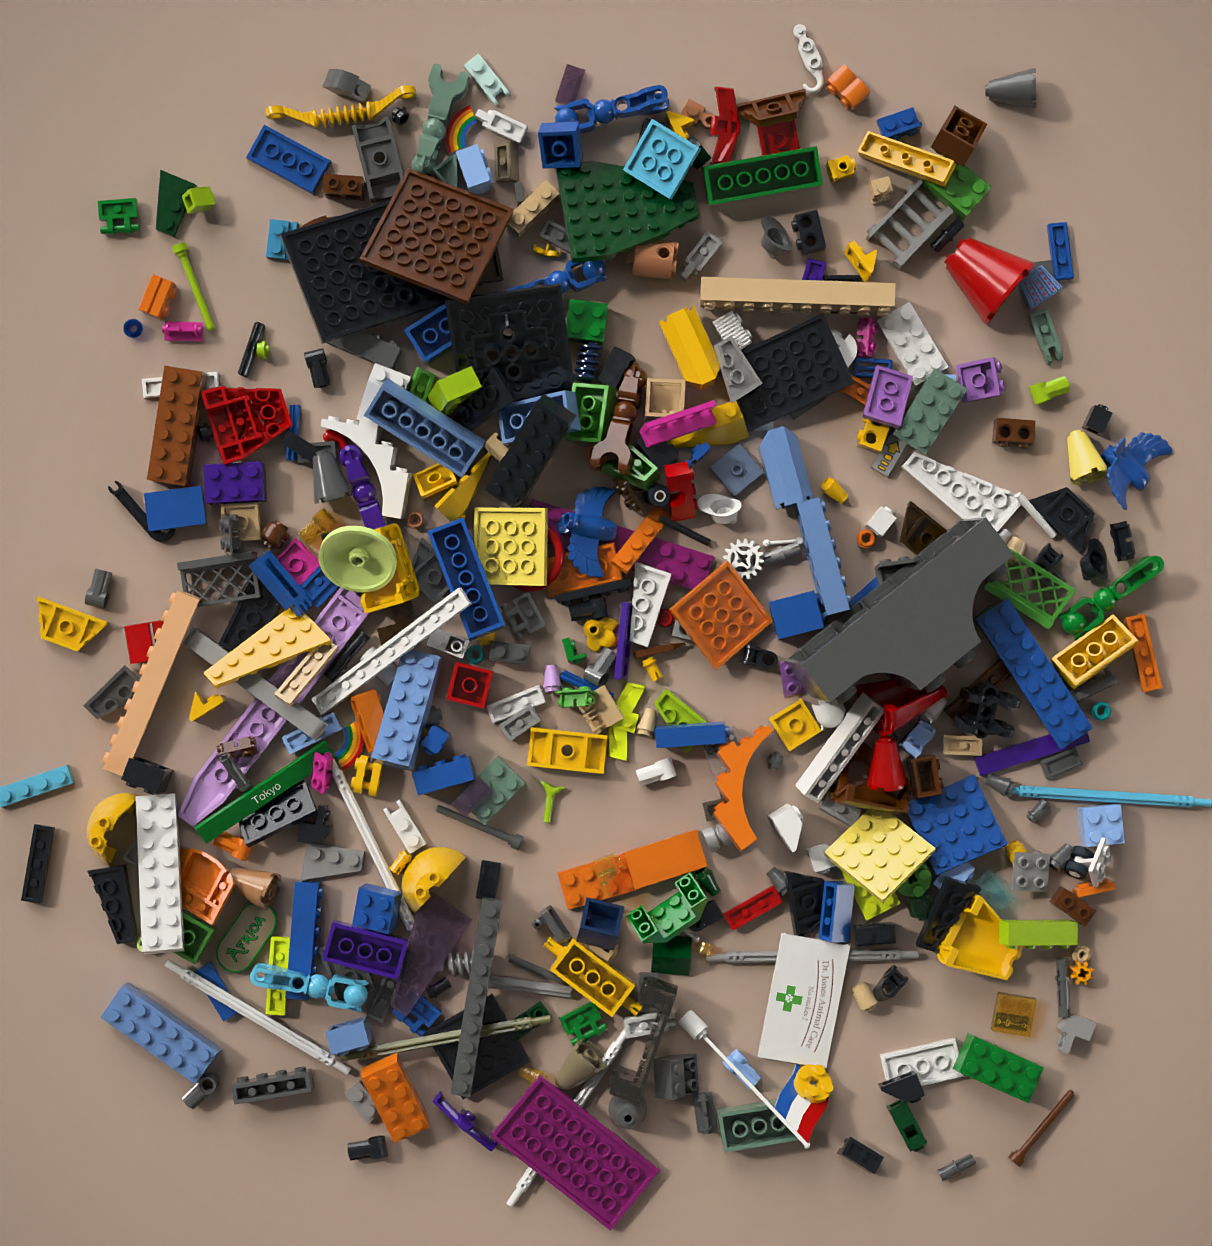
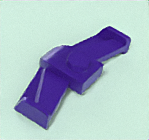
[433,1091,498,1151]

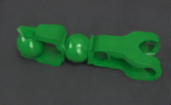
[1057,555,1164,640]

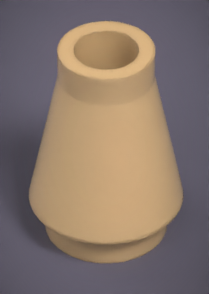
[637,708,656,738]

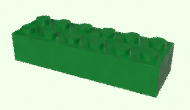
[701,146,823,205]

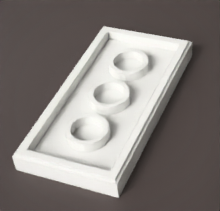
[880,1038,964,1086]

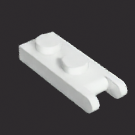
[383,799,427,854]

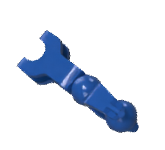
[554,85,669,134]
[505,260,608,294]

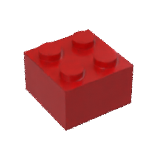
[446,662,494,709]

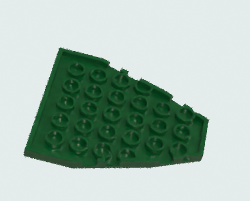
[555,161,699,263]

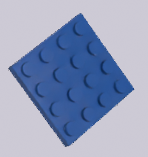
[907,775,1007,876]

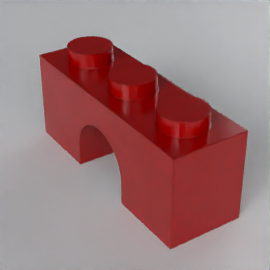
[664,461,698,521]

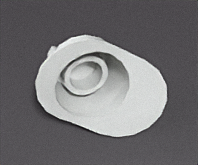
[697,494,742,524]

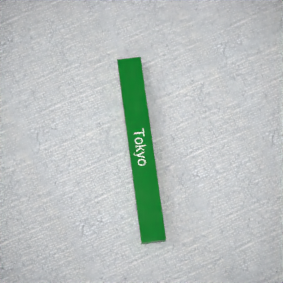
[195,740,336,844]

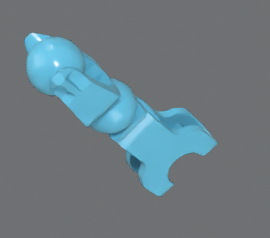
[250,963,369,1012]

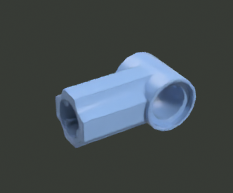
[722,1049,761,1089]

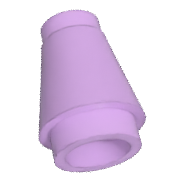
[543,665,562,694]

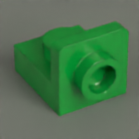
[562,637,587,664]

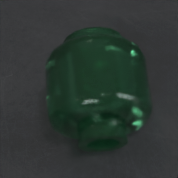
[906,893,932,921]

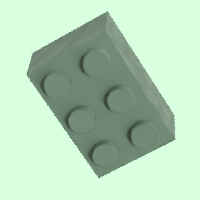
[457,756,526,825]

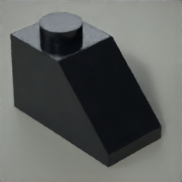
[878,1070,925,1103]

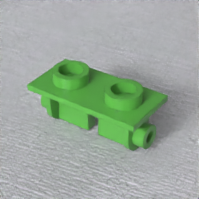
[555,686,598,708]

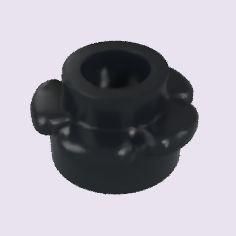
[392,107,409,125]
[198,423,213,442]

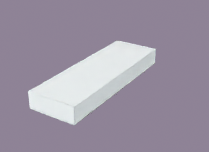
[486,685,546,724]

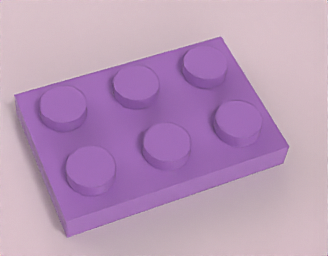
[862,365,913,429]

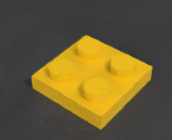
[769,698,822,751]

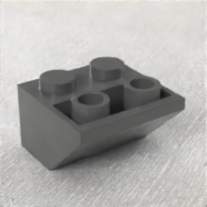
[653,1054,699,1100]

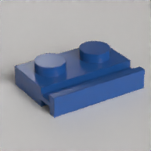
[686,442,711,469]
[300,567,339,608]

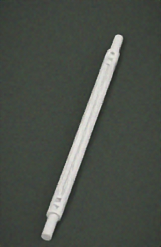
[332,759,424,947]
[164,959,351,1075]
[507,1029,627,1207]

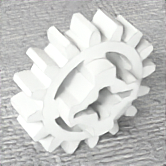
[723,538,765,580]

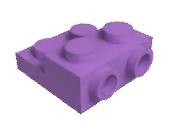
[956,357,1006,403]

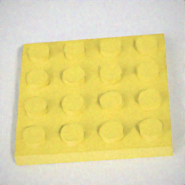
[474,508,548,586]
[824,809,935,903]

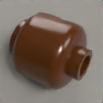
[260,520,289,550]

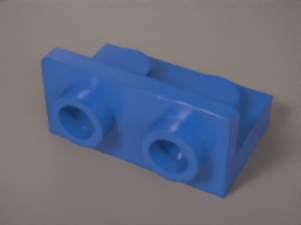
[876,107,922,141]

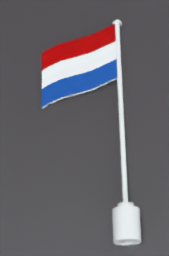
[678,1009,829,1149]

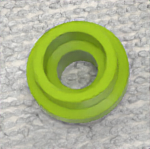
[257,341,270,360]

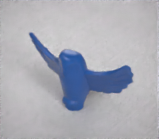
[1101,432,1172,510]
[557,487,617,578]

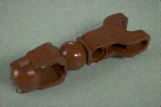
[590,364,647,476]

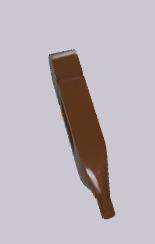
[633,642,686,659]

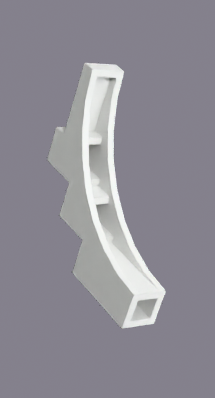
[321,416,412,519]

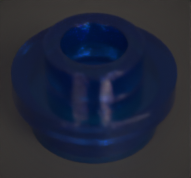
[123,319,143,338]

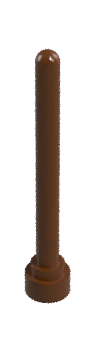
[1008,1090,1075,1167]

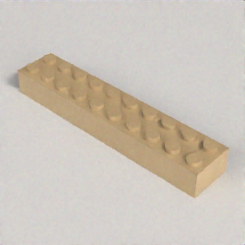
[700,277,896,316]

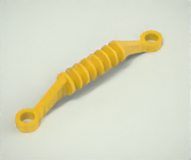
[265,85,417,129]

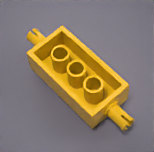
[543,936,643,1017]

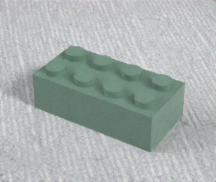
[892,369,967,455]
[717,1099,799,1153]

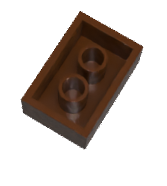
[930,105,988,167]

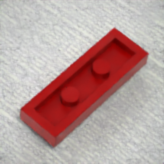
[723,885,783,930]

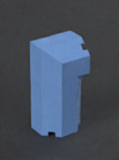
[758,426,813,510]

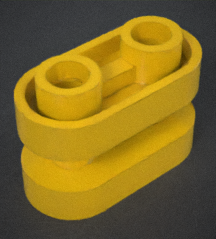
[350,755,384,797]

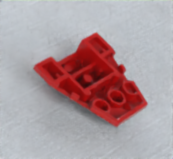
[201,386,292,465]

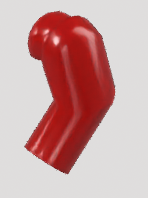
[323,429,349,450]

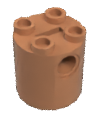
[626,240,679,280]

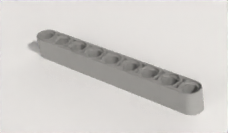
[183,627,328,741]

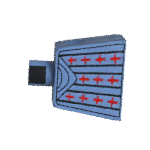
[1018,265,1062,311]

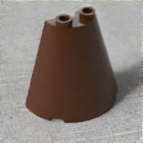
[830,742,912,815]

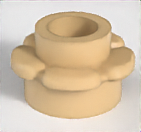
[1072,945,1091,964]

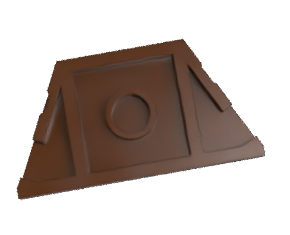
[737,89,806,127]

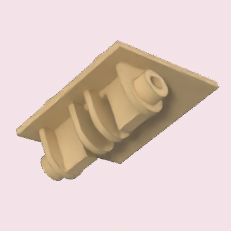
[576,685,624,734]

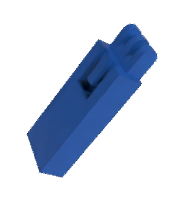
[249,550,313,617]

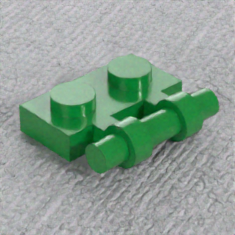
[98,198,140,236]
[559,1001,608,1047]

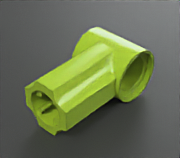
[1029,376,1070,405]

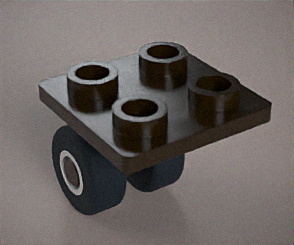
[612,478,670,514]

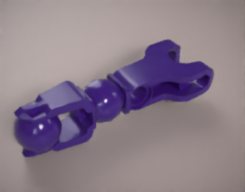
[339,444,388,530]

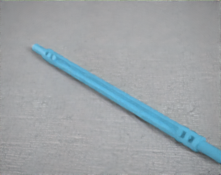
[1010,785,1212,808]

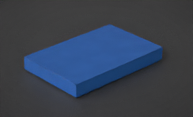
[144,486,207,532]

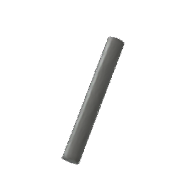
[508,954,563,984]

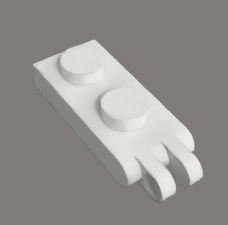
[623,1010,676,1038]

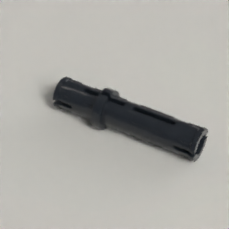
[324,630,370,682]

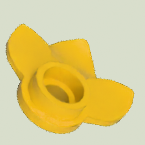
[583,617,619,653]

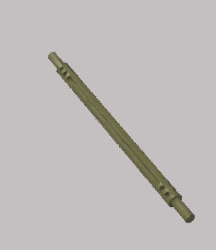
[340,1015,551,1061]

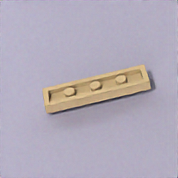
[274,643,339,707]

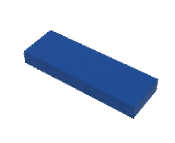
[1046,222,1074,281]
[194,962,238,1022]

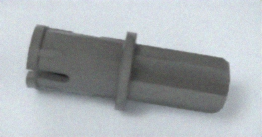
[937,1154,976,1181]

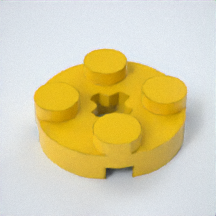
[794,1064,833,1103]

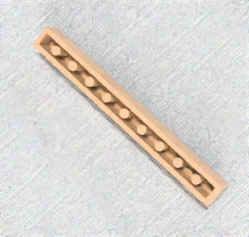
[102,590,201,776]

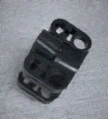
[953,680,1021,739]

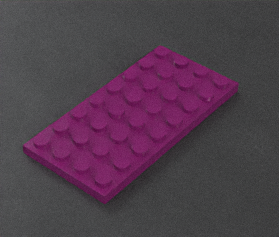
[491,1074,660,1231]

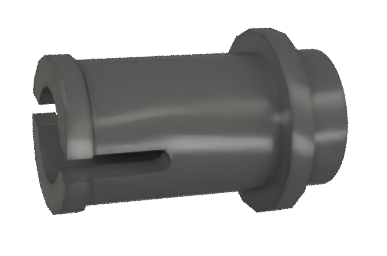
[1026,799,1051,824]

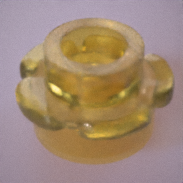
[696,941,715,956]

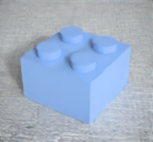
[456,144,494,195]
[1077,803,1125,847]

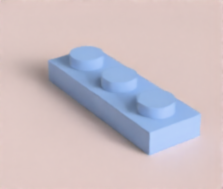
[282,712,342,754]

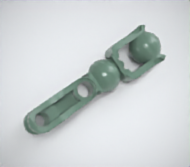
[411,64,470,176]

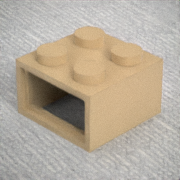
[645,378,686,420]

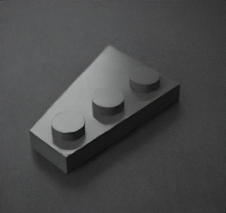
[83,665,140,719]

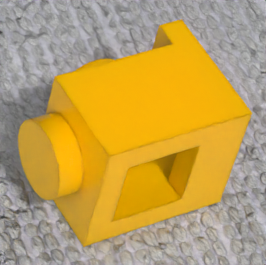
[825,155,857,184]

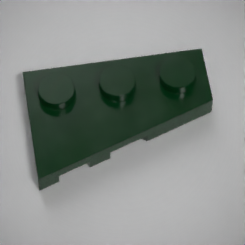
[156,170,197,238]

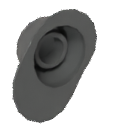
[761,216,792,259]

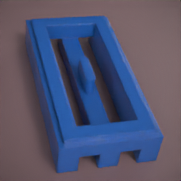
[853,357,893,378]

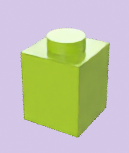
[182,186,216,214]

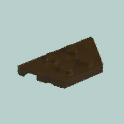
[899,501,947,555]

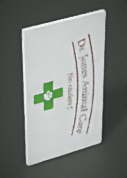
[758,933,850,1068]

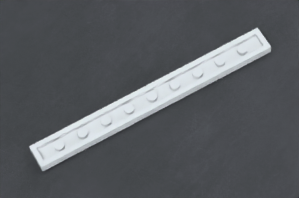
[312,588,472,715]

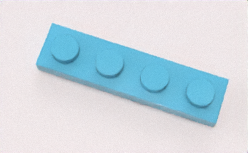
[0,765,74,808]

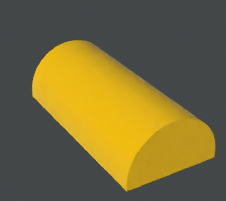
[1051,614,1138,689]

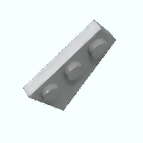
[714,335,763,404]
[301,843,365,880]

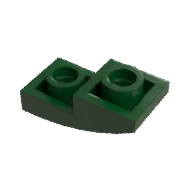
[512,1001,552,1040]

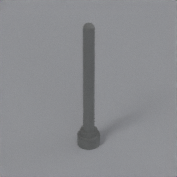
[436,805,524,851]

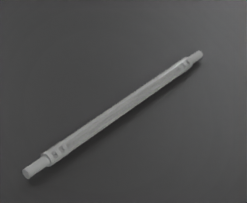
[706,949,919,963]

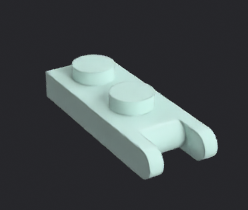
[464,53,510,106]

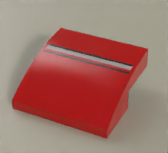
[124,620,164,664]

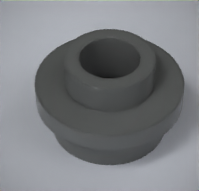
[766,751,783,770]

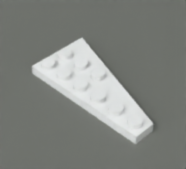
[901,452,1021,532]

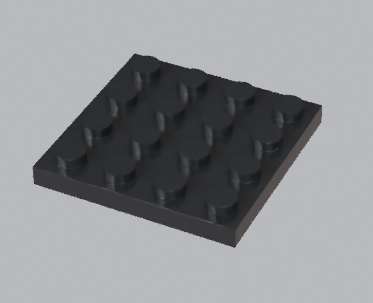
[425,993,530,1100]

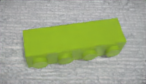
[999,919,1078,949]

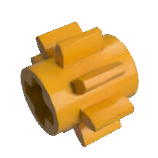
[1069,961,1094,985]

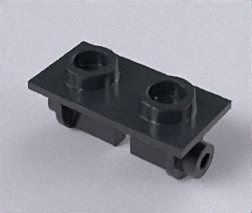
[1110,521,1136,562]

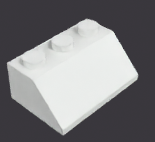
[768,804,803,852]

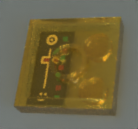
[991,992,1037,1037]

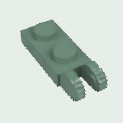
[1028,309,1063,365]

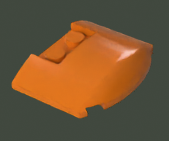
[180,848,235,925]

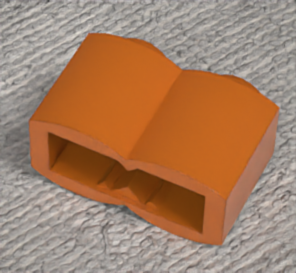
[826,65,870,111]

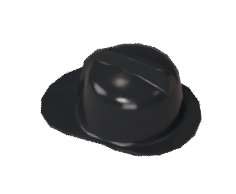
[1079,538,1108,581]

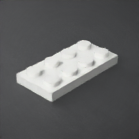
[876,302,948,387]

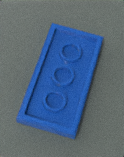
[246,125,331,195]

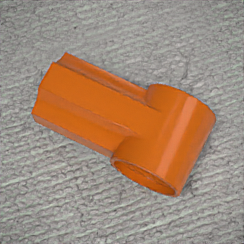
[213,831,254,861]

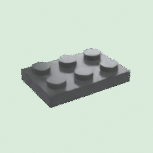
[318,946,376,1001]

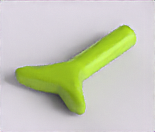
[541,781,564,823]

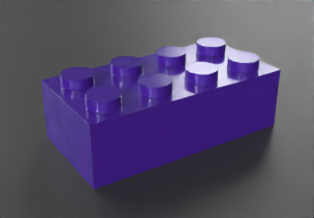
[322,920,409,980]

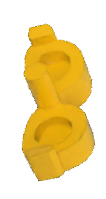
[533,244,561,258]

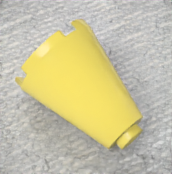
[1067,430,1108,485]

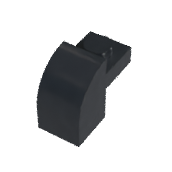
[297,805,333,843]

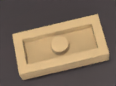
[942,735,982,756]

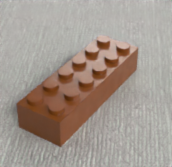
[147,365,207,486]

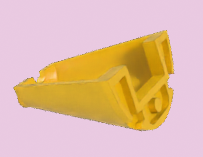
[87,793,140,867]
[402,847,466,913]
[937,895,1024,980]

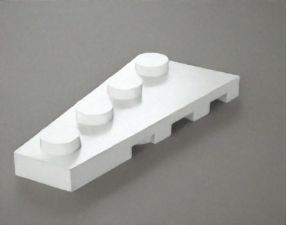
[630,562,672,647]

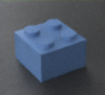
[325,1016,374,1056]

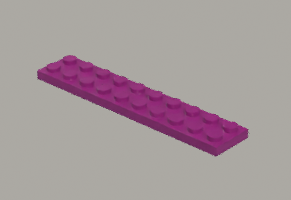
[529,499,714,590]

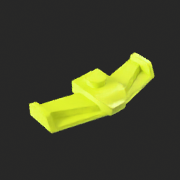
[608,682,646,761]

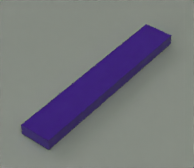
[974,732,1090,776]

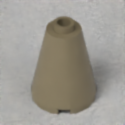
[555,1039,607,1091]

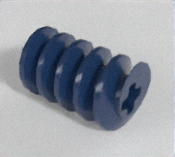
[573,340,603,383]

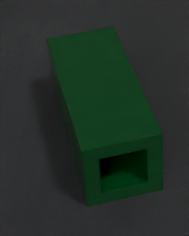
[886,1099,927,1152]

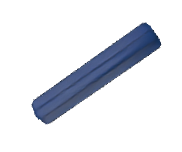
[286,404,301,461]
[560,670,614,698]

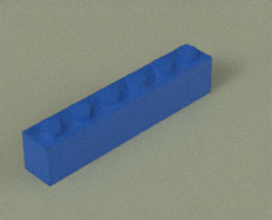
[285,880,323,1000]

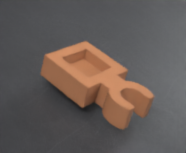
[680,99,715,129]

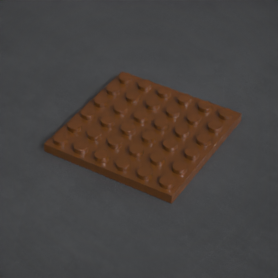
[360,168,514,305]

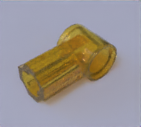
[297,508,337,546]

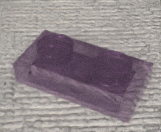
[555,64,585,105]
[451,776,493,818]

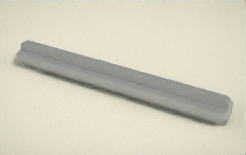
[489,976,572,998]

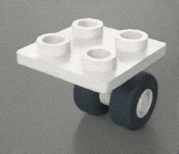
[1064,838,1112,888]

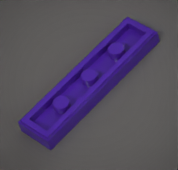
[614,602,633,680]

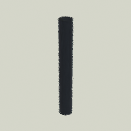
[658,515,711,546]

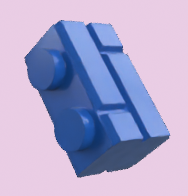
[421,725,452,755]

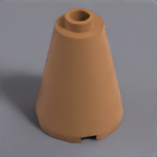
[229,868,282,911]

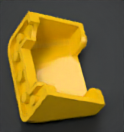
[360,523,420,614]

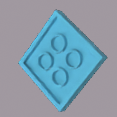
[623,119,701,200]

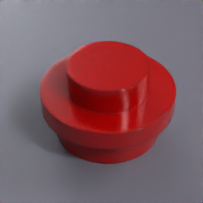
[657,608,675,628]

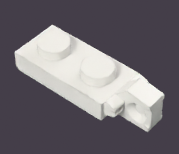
[475,109,528,145]

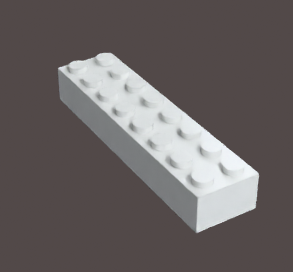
[136,793,184,955]

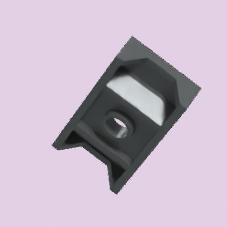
[352,116,404,202]

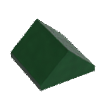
[651,936,692,976]

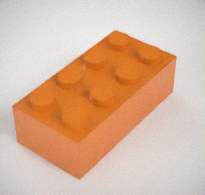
[361,1053,430,1143]

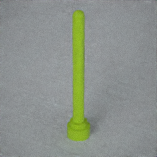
[172,242,215,331]

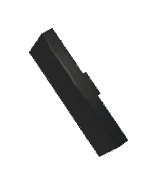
[281,430,321,463]

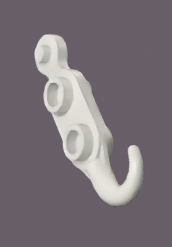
[793,24,824,93]

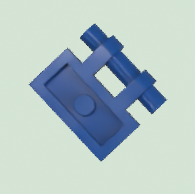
[392,987,442,1037]

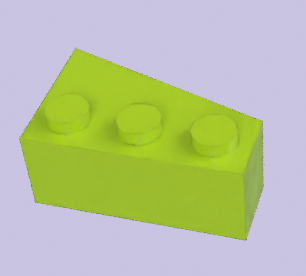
[427,366,482,416]

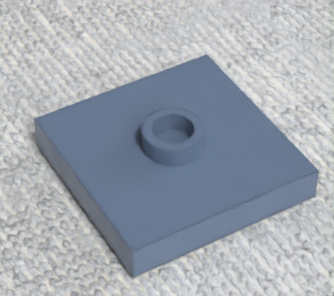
[710,443,764,497]

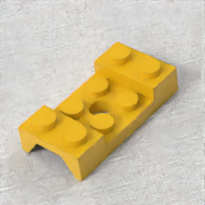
[527,727,608,774]

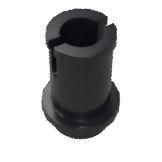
[426,976,452,999]

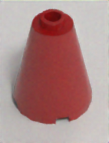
[868,736,907,791]

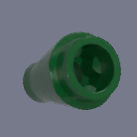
[695,867,721,897]

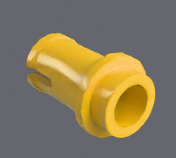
[642,656,663,682]
[389,850,413,875]

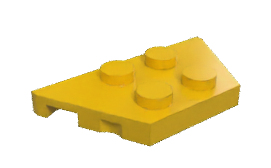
[37,596,108,652]

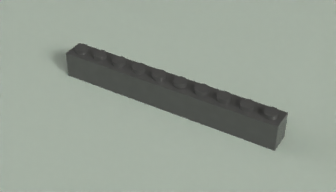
[450,897,503,1098]

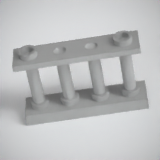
[866,180,953,270]

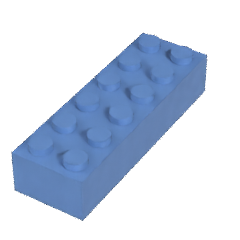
[363,378,485,478]
[793,497,852,616]
[371,650,443,772]
[100,982,222,1084]

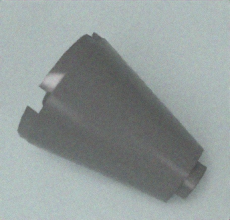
[985,68,1036,108]
[313,450,352,504]
[608,1089,647,1128]

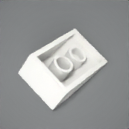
[356,363,412,432]

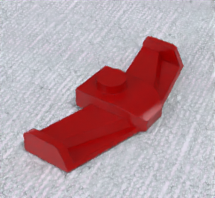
[710,86,741,165]

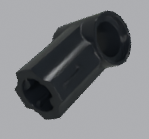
[304,348,331,389]
[569,597,609,622]
[347,1135,388,1161]

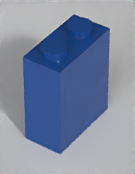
[768,590,826,640]

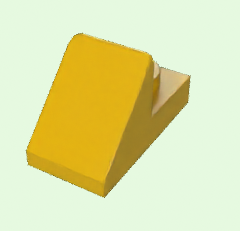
[665,111,695,140]
[844,240,877,282]
[189,692,227,722]

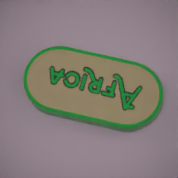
[216,903,277,973]

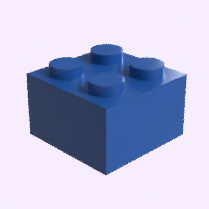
[538,121,583,169]
[352,883,402,934]

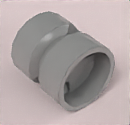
[702,823,734,853]

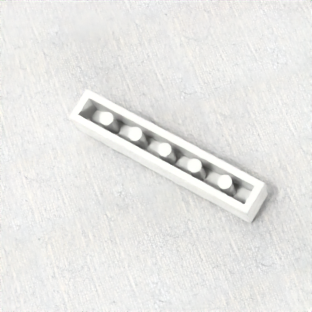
[796,692,884,803]

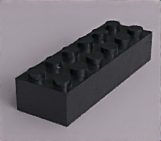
[485,394,577,508]

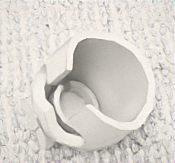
[811,700,846,731]

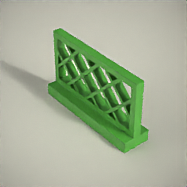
[984,548,1076,629]

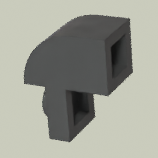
[323,69,371,103]

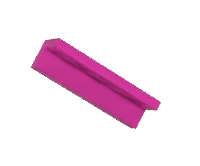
[639,400,717,448]

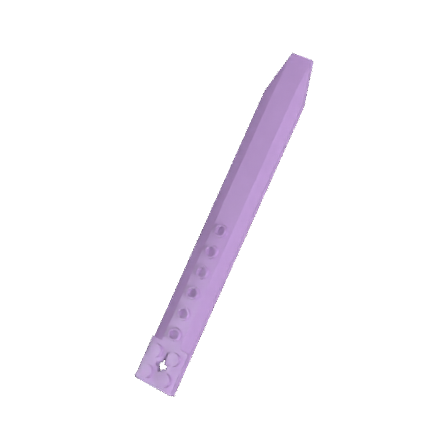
[178,587,370,827]

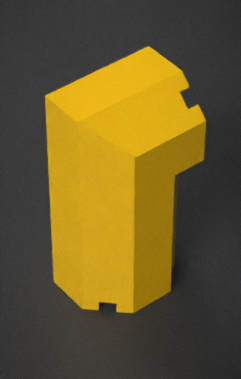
[659,306,720,390]

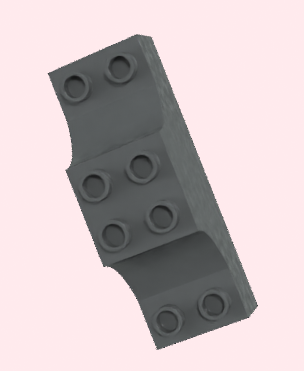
[784,517,1014,705]

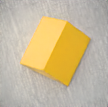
[413,463,458,502]

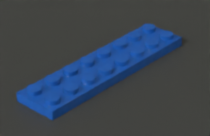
[974,598,1093,749]

